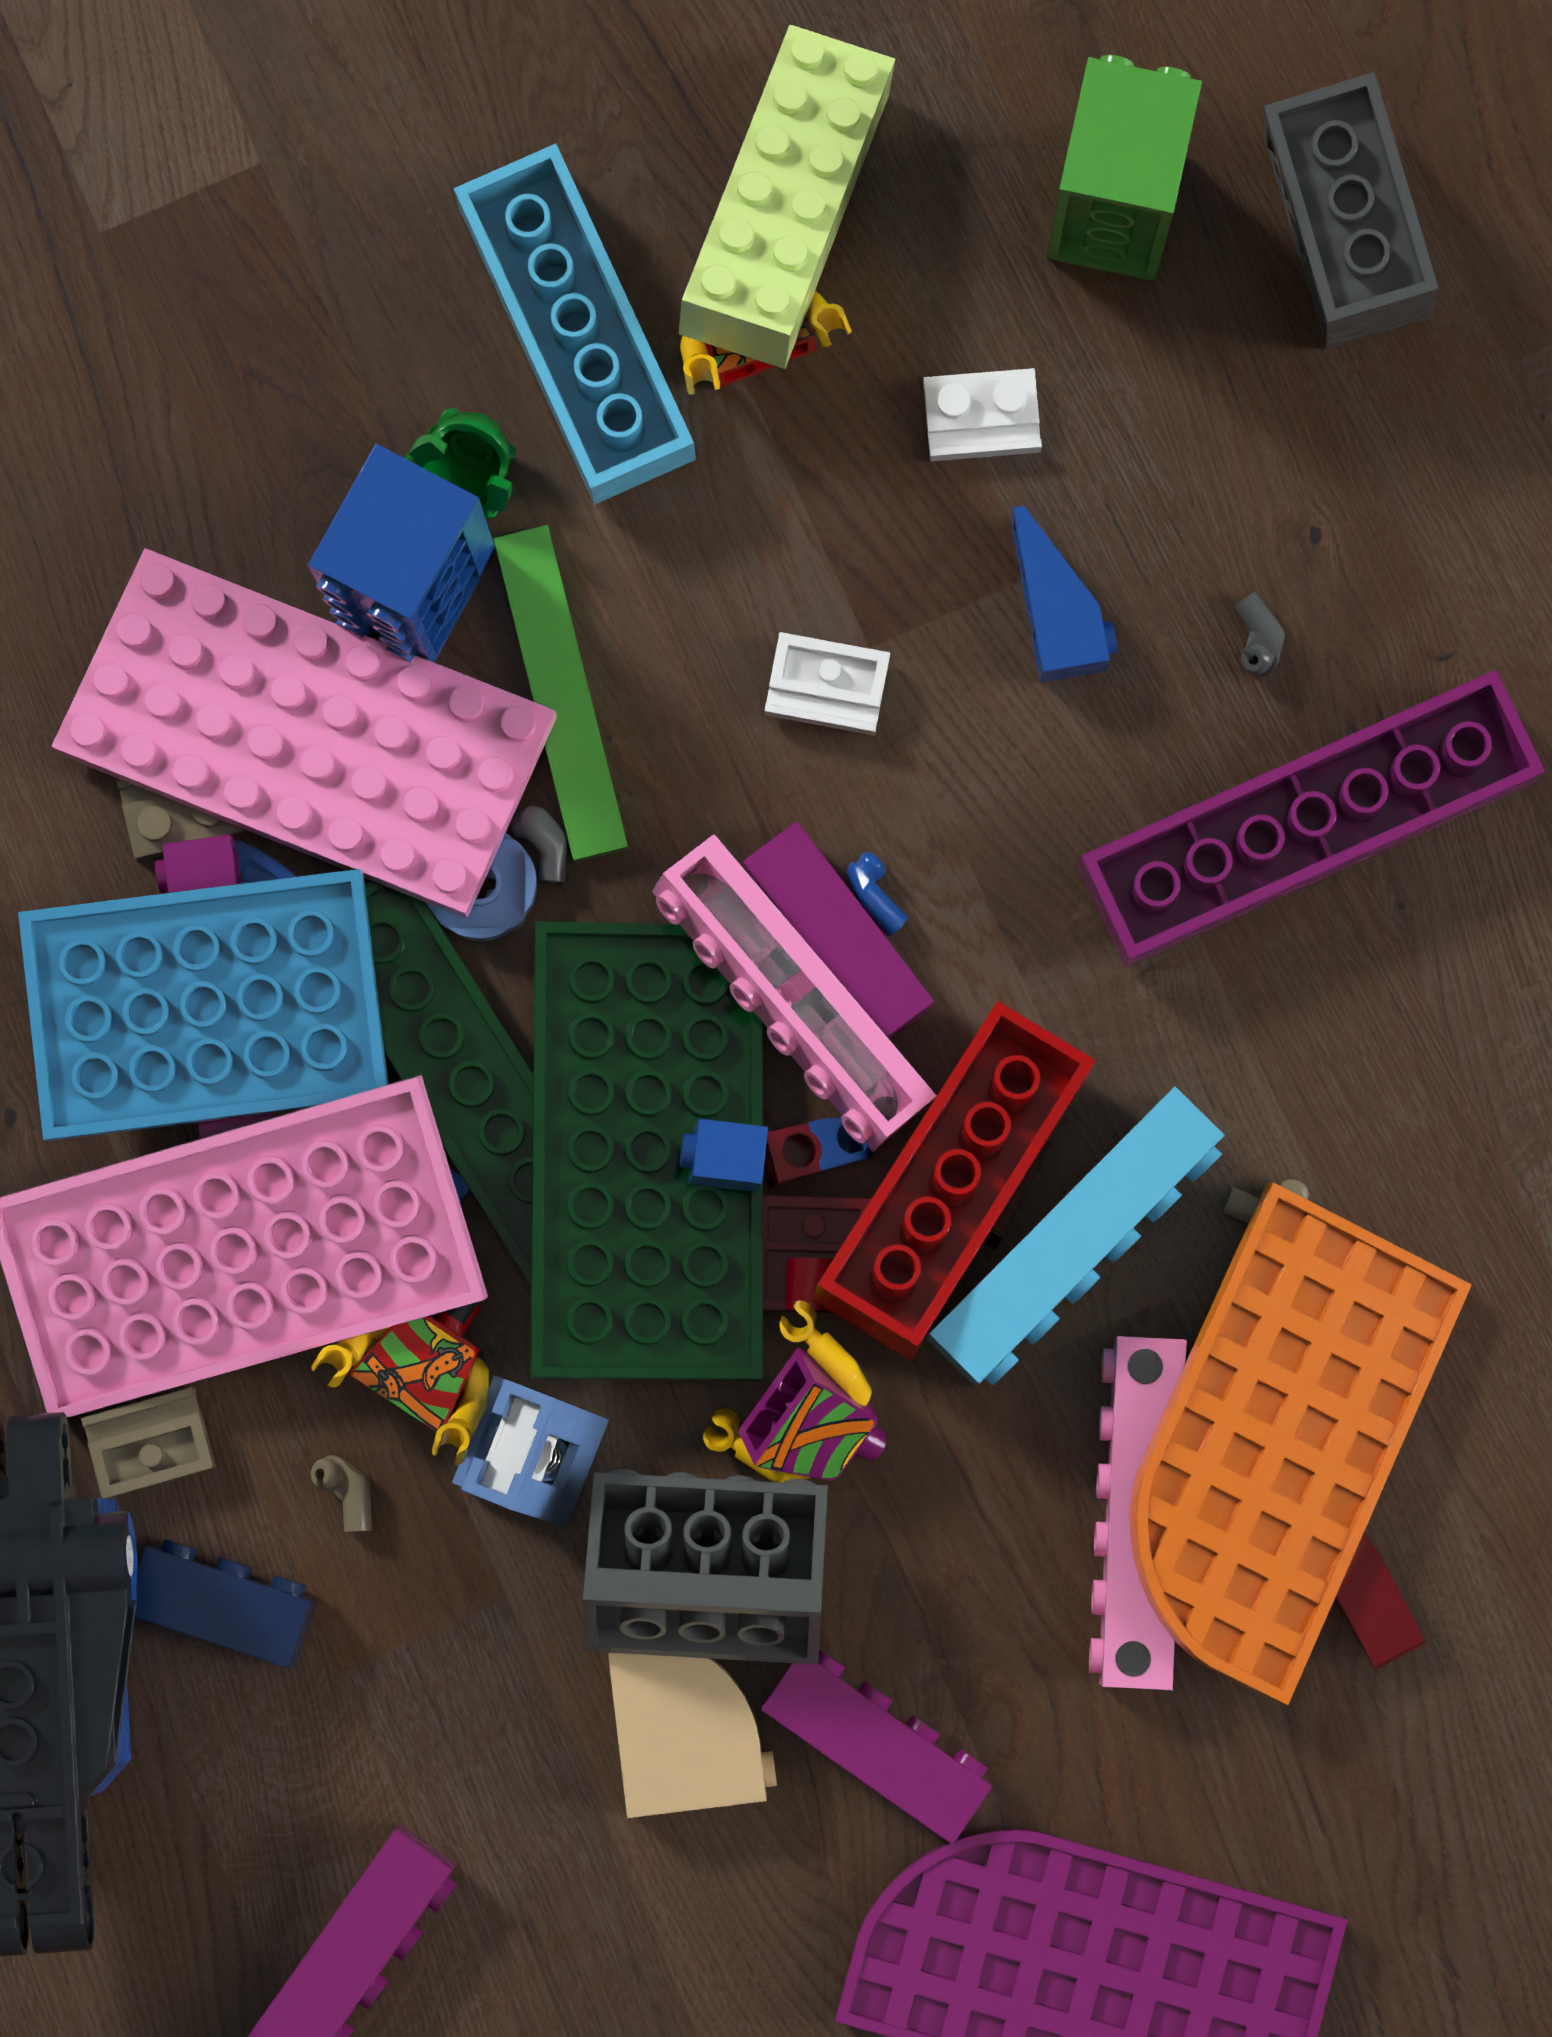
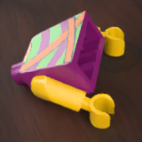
[703,1300,886,1483]

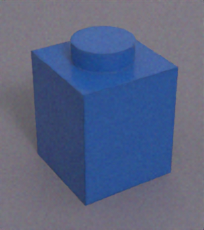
[680,1119,768,1192]

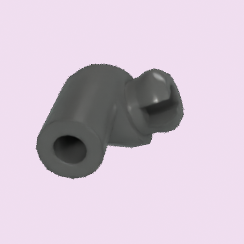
[1234,592,1285,676]
[510,806,568,885]

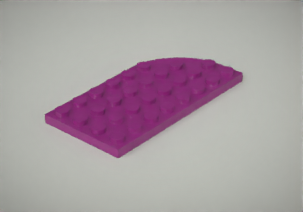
[835,1828,1348,2037]

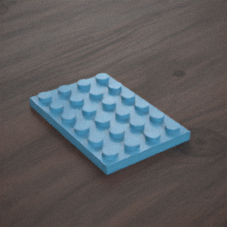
[18,869,388,1141]

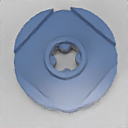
[427,833,538,941]

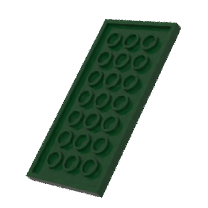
[530,921,763,1382]

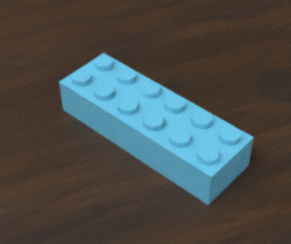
[454,144,696,505]
[926,1086,1225,1387]

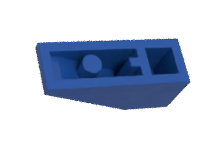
[1011,506,1117,683]

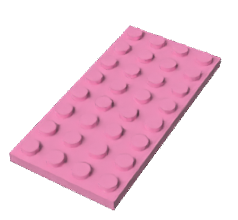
[51,548,557,919]
[0,1075,488,1418]

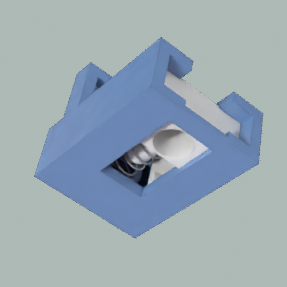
[452,1375,609,1527]

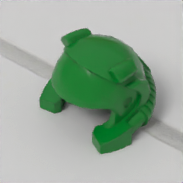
[405,408,516,519]

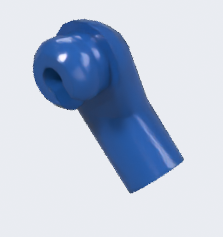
[846,852,908,936]

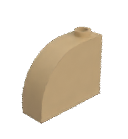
[608,1653,777,1818]

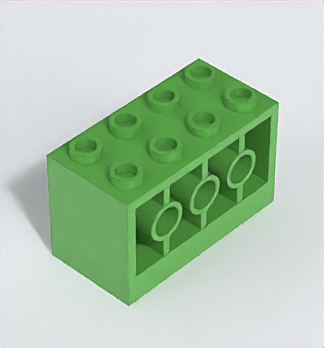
[1046,55,1202,281]

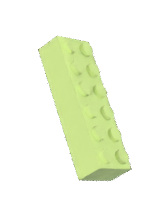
[678,25,895,369]

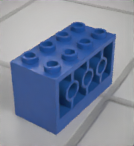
[308,444,496,663]

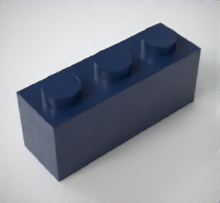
[135,1539,317,1668]

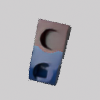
[764,1117,874,1189]

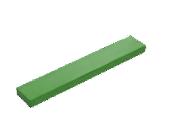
[493,525,629,863]

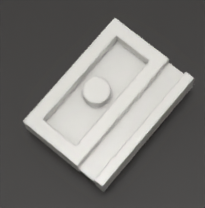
[923,368,1042,462]
[764,632,890,736]

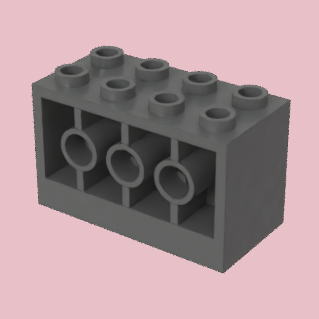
[1264,72,1439,349]
[583,1469,828,1665]

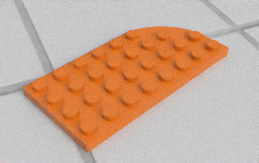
[1130,1182,1472,1705]

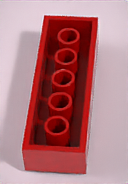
[813,1001,1096,1361]

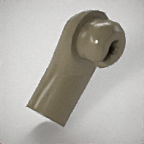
[310,1455,372,1532]

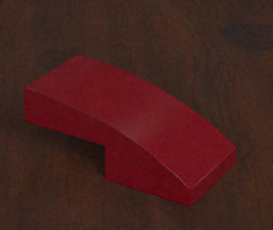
[1335,1533,1426,1670]

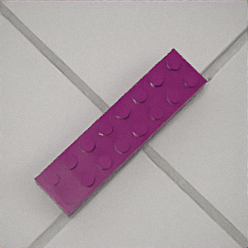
[1077,670,1545,968]

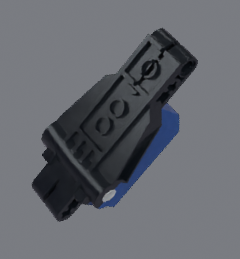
[0,1412,137,1957]

